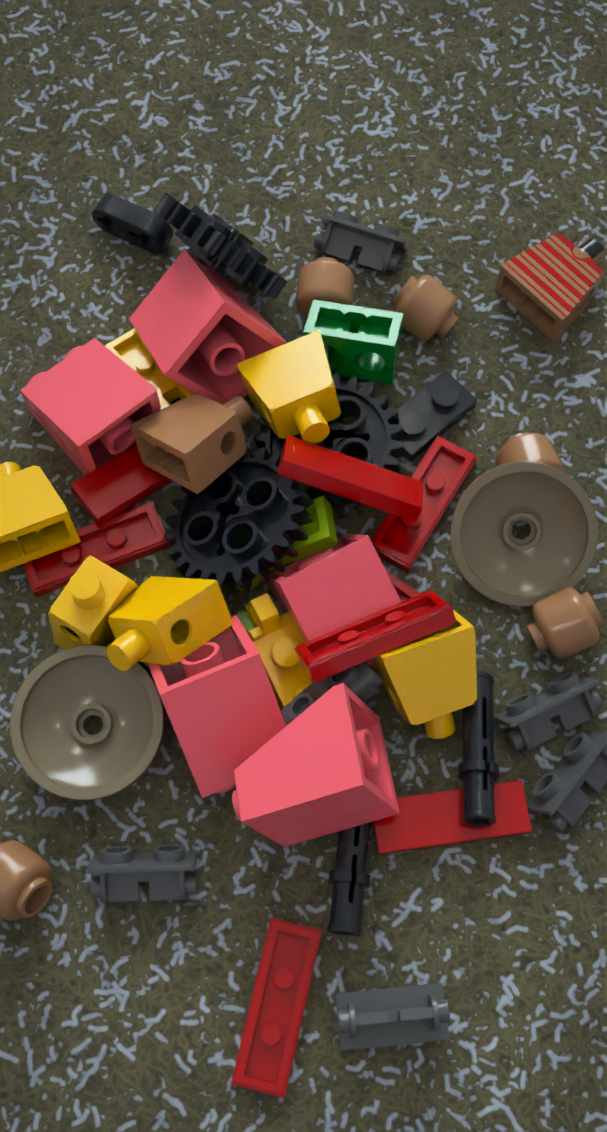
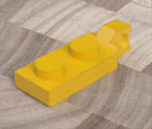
[245,593,312,710]

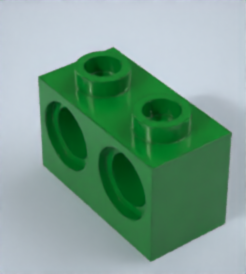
[303,299,403,385]

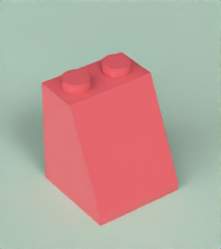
[129,249,287,405]
[20,338,161,476]
[267,533,401,668]
[148,615,286,798]
[232,683,400,847]

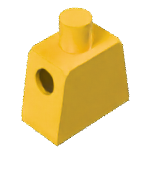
[236,330,341,444]
[0,462,81,572]
[48,555,139,650]
[106,576,233,671]
[372,610,477,739]

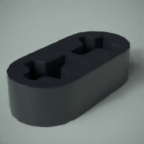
[92,194,174,254]

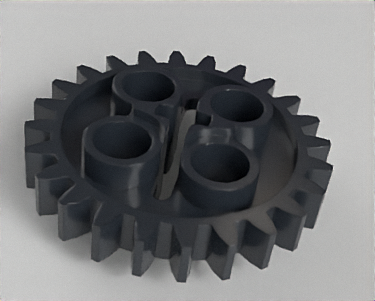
[154,193,287,299]
[253,373,405,519]
[164,447,314,595]

